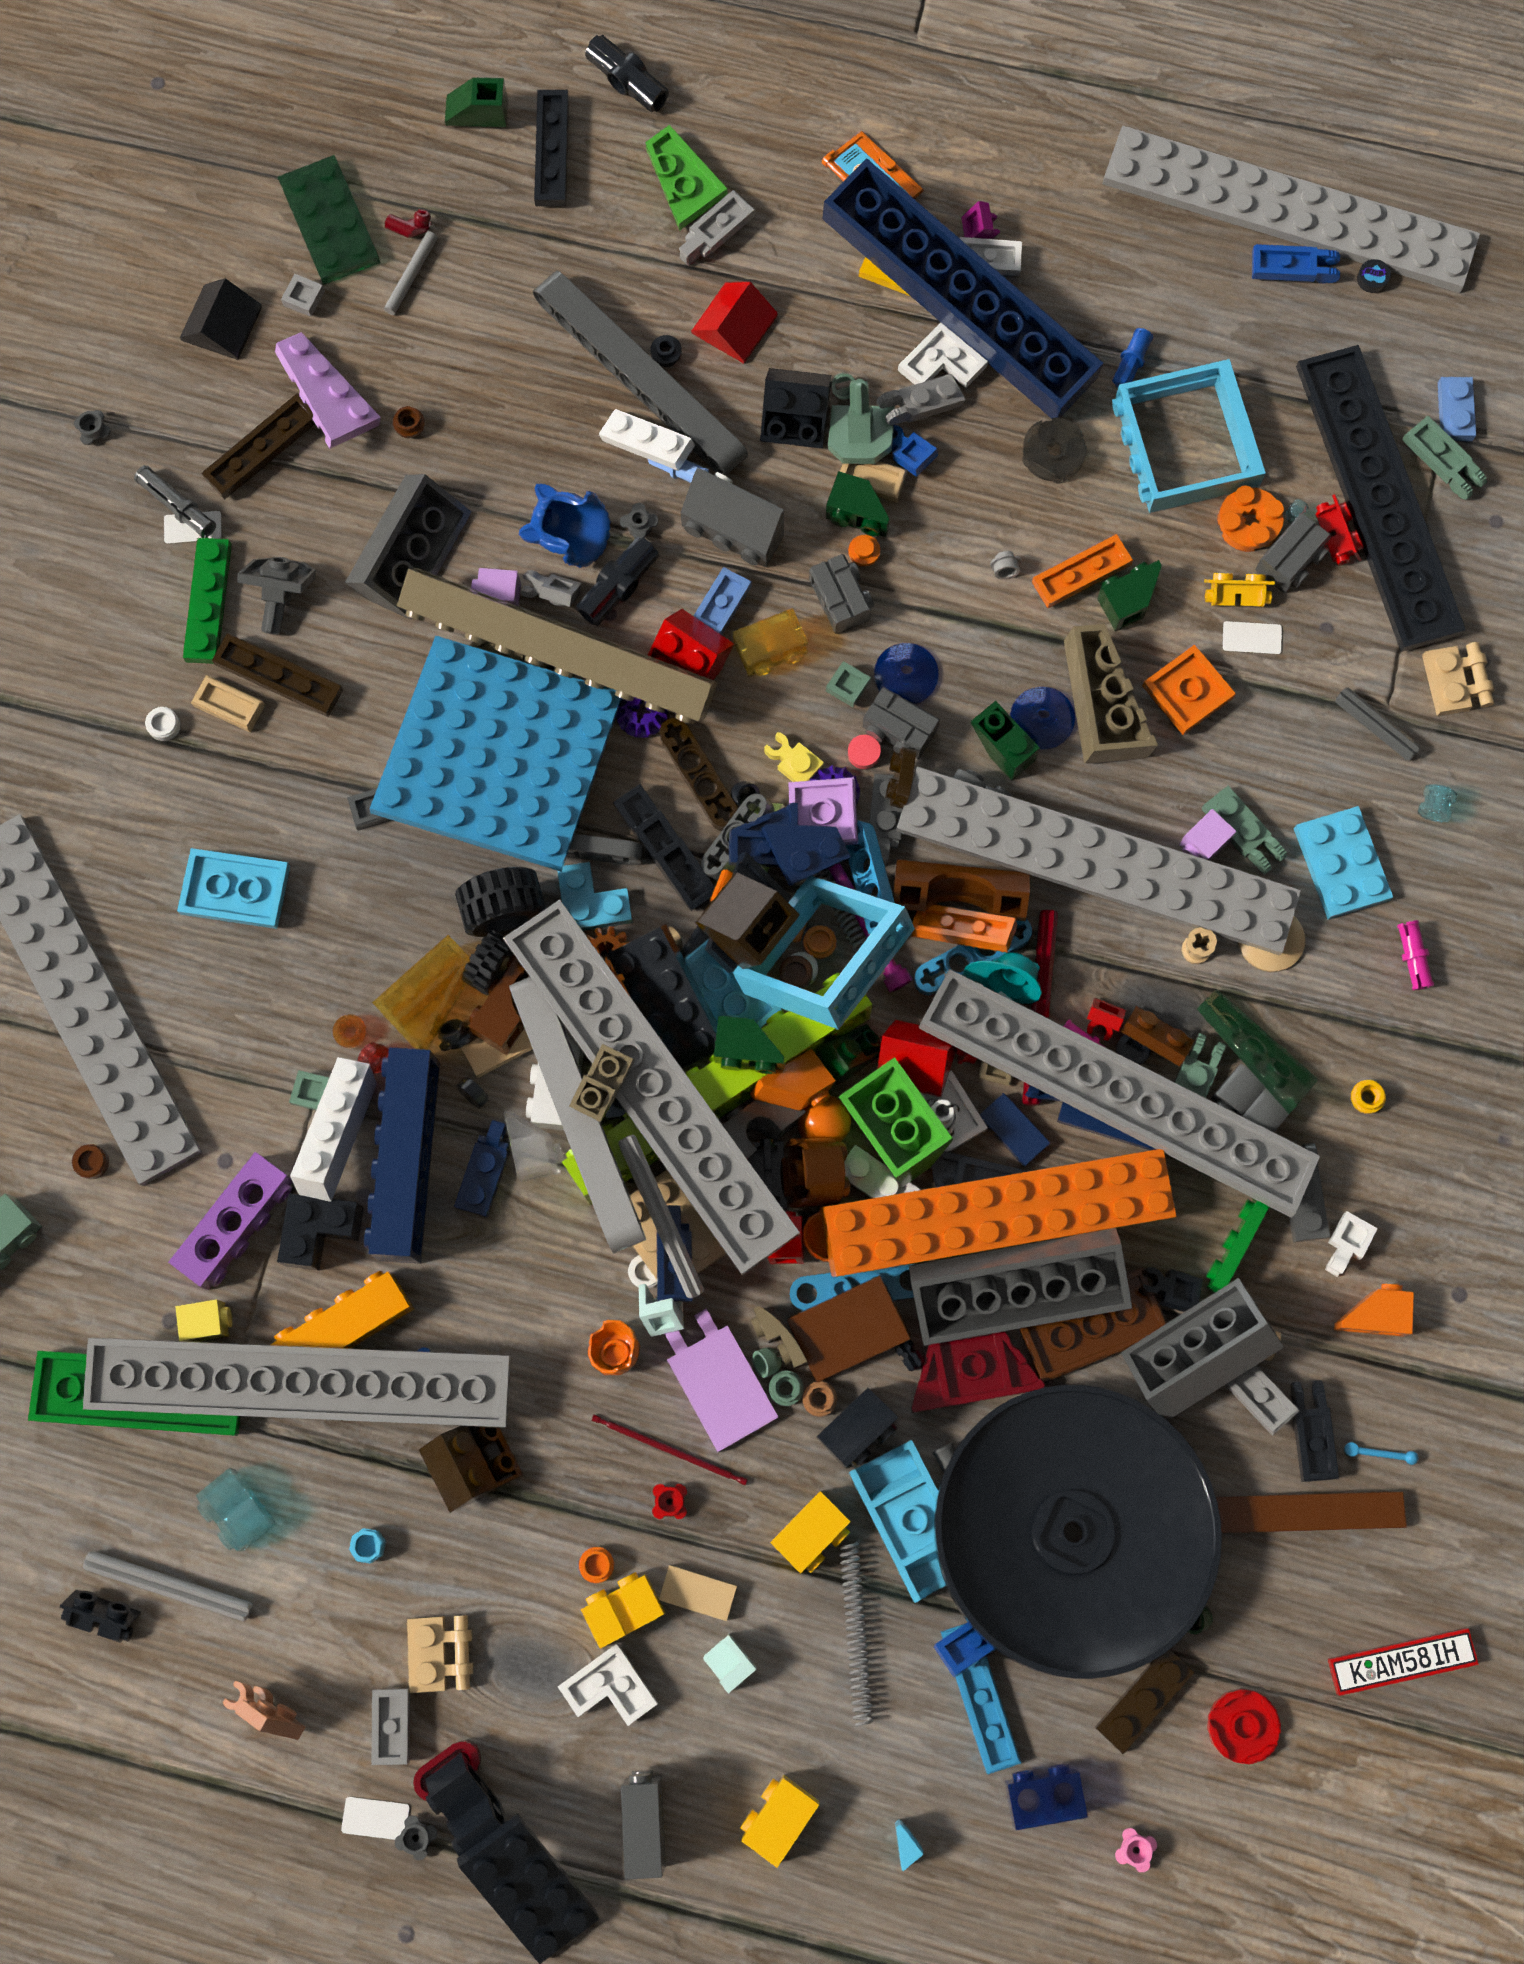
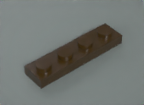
[201,393,315,500]
[212,633,343,717]

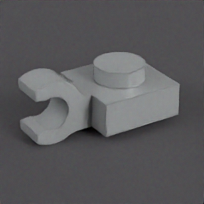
[520,570,582,607]

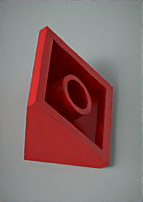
[691,282,778,364]
[877,1019,957,1097]

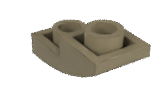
[569,1044,635,1122]
[750,1306,807,1370]

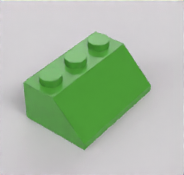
[839,1057,954,1187]

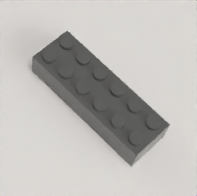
[909,1228,1132,1346]

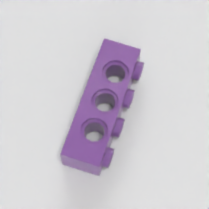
[168,1152,293,1290]

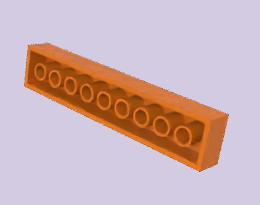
[820,1149,1176,1277]

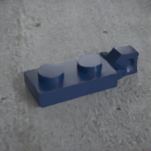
[454,1120,509,1218]
[656,1205,693,1302]

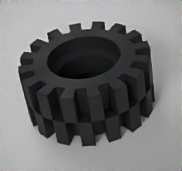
[462,930,513,995]

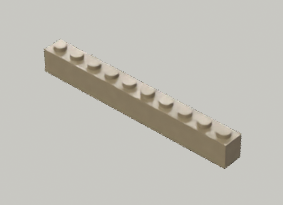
[397,568,718,724]

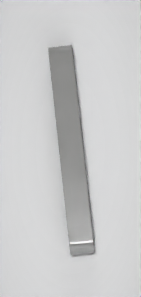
[509,977,646,1254]

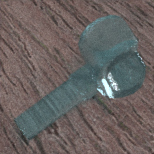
[1286,499,1309,523]

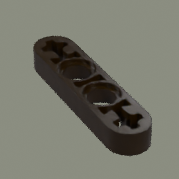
[660,718,738,831]

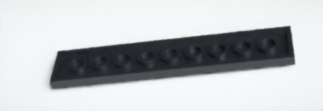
[1296,345,1466,652]

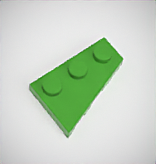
[645,125,728,231]

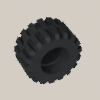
[455,867,546,937]

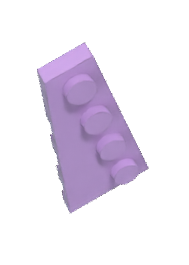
[275,332,381,449]

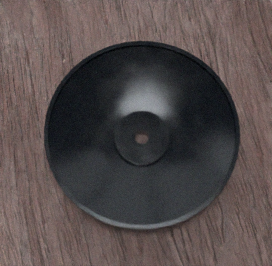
[934,1385,1222,1679]

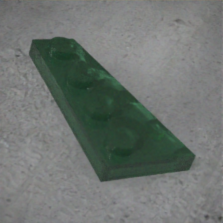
[1197,989,1319,1114]

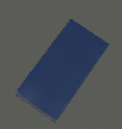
[980,1093,1050,1167]

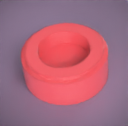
[848,735,881,769]

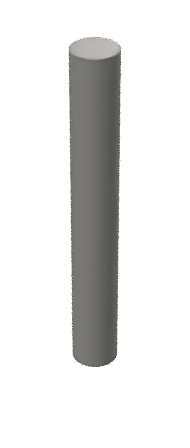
[384,231,438,315]

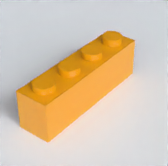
[270,1270,414,1348]

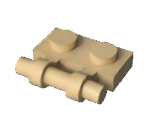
[1422,642,1494,716]
[407,1615,473,1693]

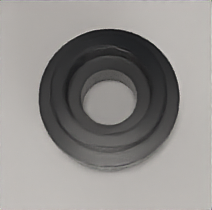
[650,335,682,367]

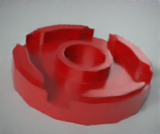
[1207,1689,1281,1765]

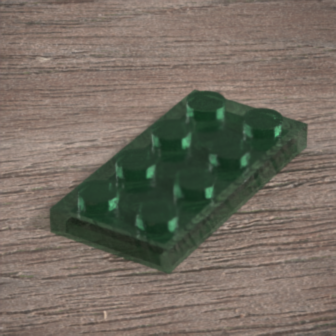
[277,155,381,285]

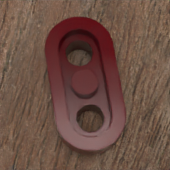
[413,1740,481,1801]

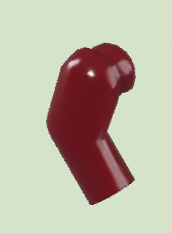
[385,209,432,238]

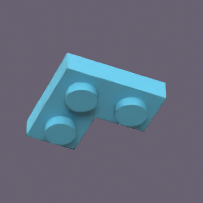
[557,862,633,931]

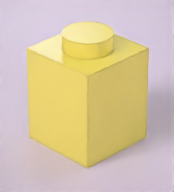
[175,1299,232,1342]

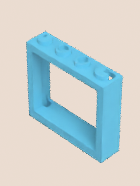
[1112,359,1266,513]
[733,876,915,1030]

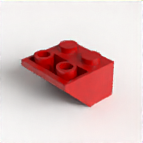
[648,609,734,680]

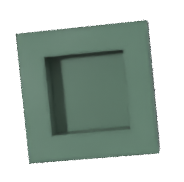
[826,661,871,708]
[289,1070,329,1111]

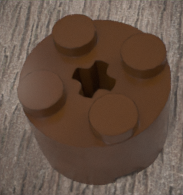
[780,1138,850,1208]

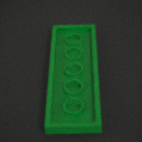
[28,1350,241,1436]

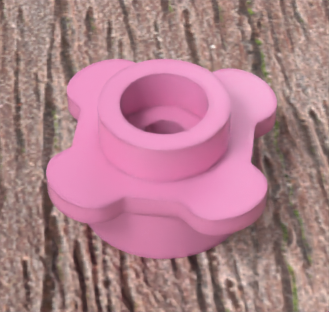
[1115,1828,1157,1872]

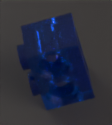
[1005,1764,1088,1830]

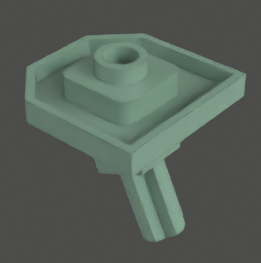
[828,379,895,464]

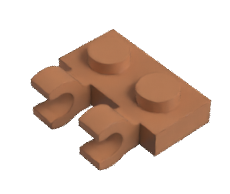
[223,1681,306,1740]

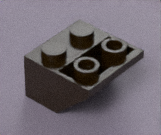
[695,872,800,969]
[419,1425,523,1513]

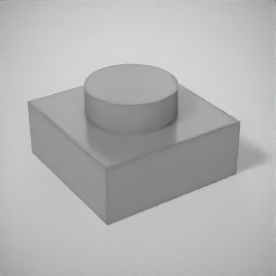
[281,274,325,317]

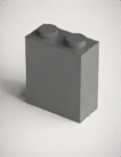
[621,1770,666,1880]

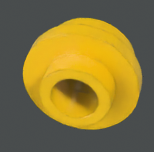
[1351,1080,1386,1114]

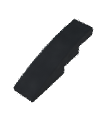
[612,784,715,911]

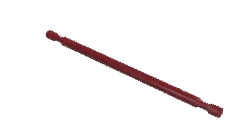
[591,1414,748,1486]

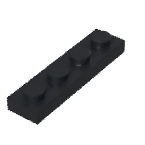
[534,90,569,207]

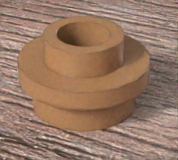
[802,1381,837,1417]

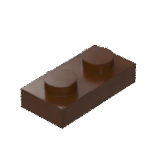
[1121,1006,1195,1067]

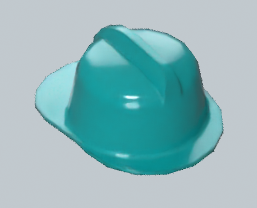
[962,952,1042,1004]

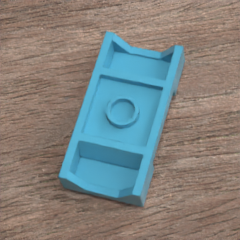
[849,1440,946,1603]

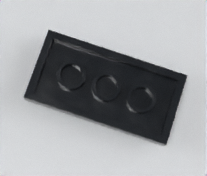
[607,924,718,1068]
[457,1814,599,1964]

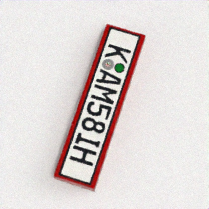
[1328,1628,1479,1696]

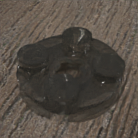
[1022,417,1087,484]

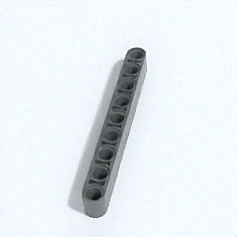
[533,270,748,476]

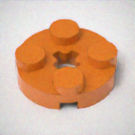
[1217,485,1284,552]

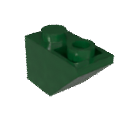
[445,77,508,127]
[826,471,889,537]
[1097,560,1162,631]
[971,700,1040,781]
[714,1016,784,1074]
[816,1024,881,1088]

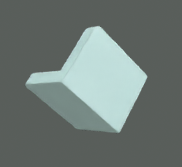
[639,1284,684,1337]
[703,1633,757,1694]

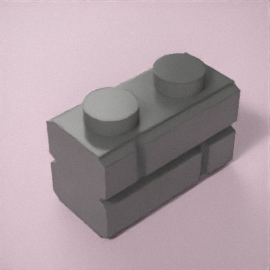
[1255,513,1331,593]
[809,554,874,634]
[863,687,940,759]

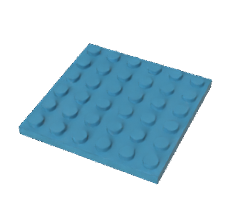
[370,636,622,872]

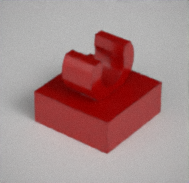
[1087,998,1126,1041]

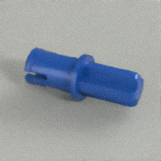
[1112,328,1153,388]

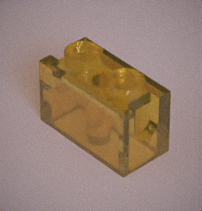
[733,608,808,677]

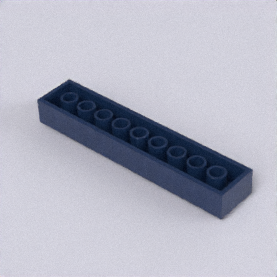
[822,158,1103,422]

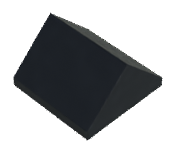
[180,278,262,360]

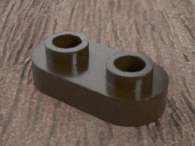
[885,747,916,809]

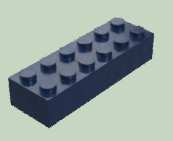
[364,1047,440,1264]

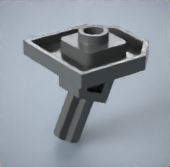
[237,557,316,635]

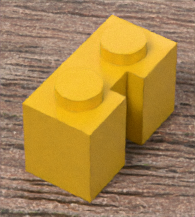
[770,1491,850,1574]
[581,1572,666,1649]
[740,1775,819,1868]

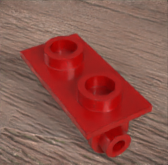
[1315,494,1364,566]

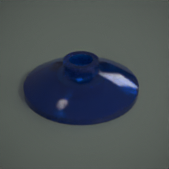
[874,643,939,704]
[1010,687,1075,750]

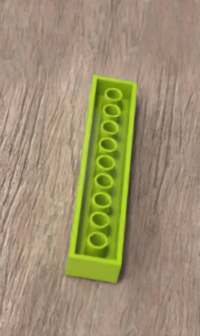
[562,972,872,1205]

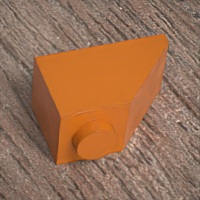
[750,1049,836,1111]
[1334,1284,1414,1337]

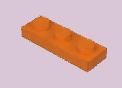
[1032,534,1133,608]
[911,905,1017,953]

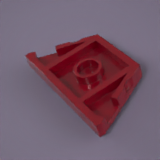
[911,1331,1045,1413]

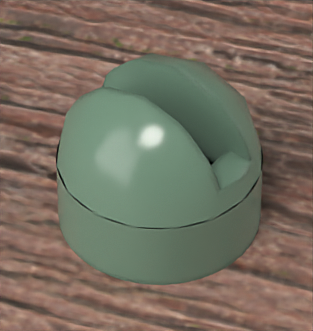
[831,372,855,399]
[752,1347,782,1378]

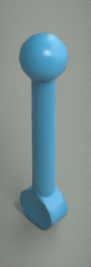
[1344,1442,1419,1465]

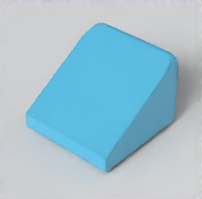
[895,1820,924,1871]

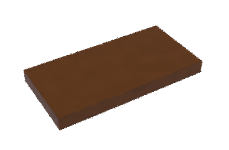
[1019,1267,1167,1383]

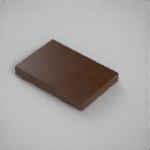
[787,1274,911,1382]

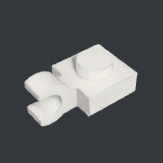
[1325,1211,1378,1277]

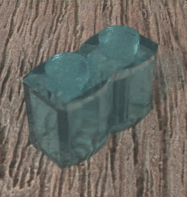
[196,1468,276,1552]

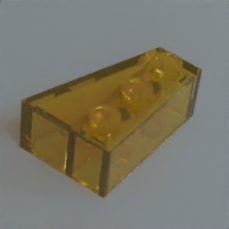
[372,935,470,1050]

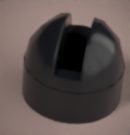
[731,781,760,807]

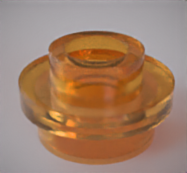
[333,1014,367,1048]

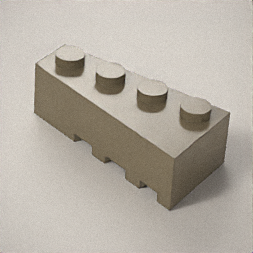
[1064,624,1158,764]

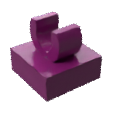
[961,201,1000,239]

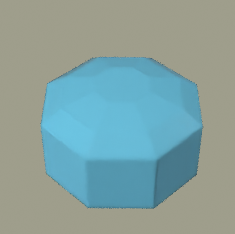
[349,1528,386,1564]

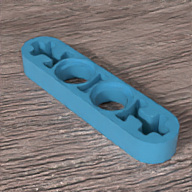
[845,820,897,934]
[914,919,1032,996]

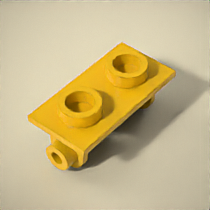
[1204,573,1275,607]

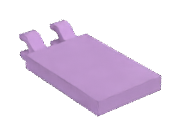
[665,1309,779,1452]

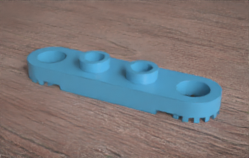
[790,1263,914,1311]

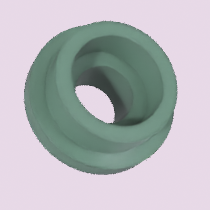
[769,1371,803,1406]

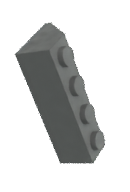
[345,474,472,619]
[1121,1278,1284,1421]

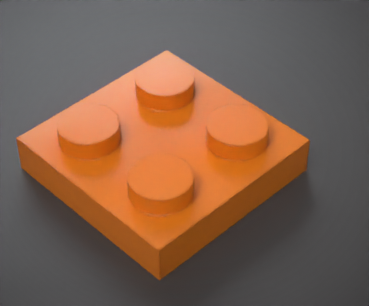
[1142,645,1236,735]

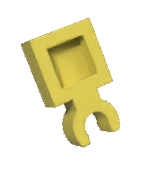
[764,732,824,782]

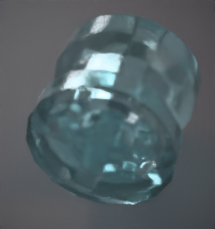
[1417,784,1458,822]

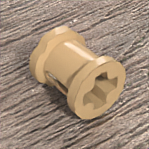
[1181,927,1217,964]

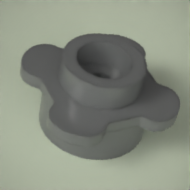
[74,410,111,445]
[620,503,658,538]
[395,1815,438,1860]

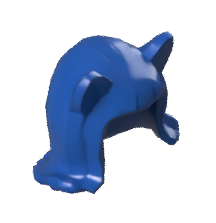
[519,484,611,568]

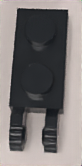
[1290,1380,1339,1482]

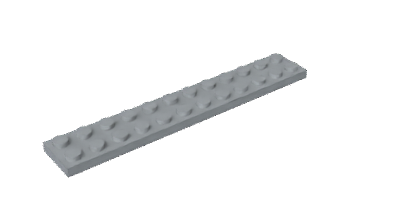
[1102,125,1480,293]
[896,767,1301,955]
[0,814,202,1186]
[503,900,800,1275]
[919,969,1320,1218]
[83,1337,511,1427]

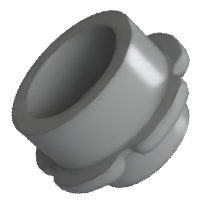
[990,551,1022,579]

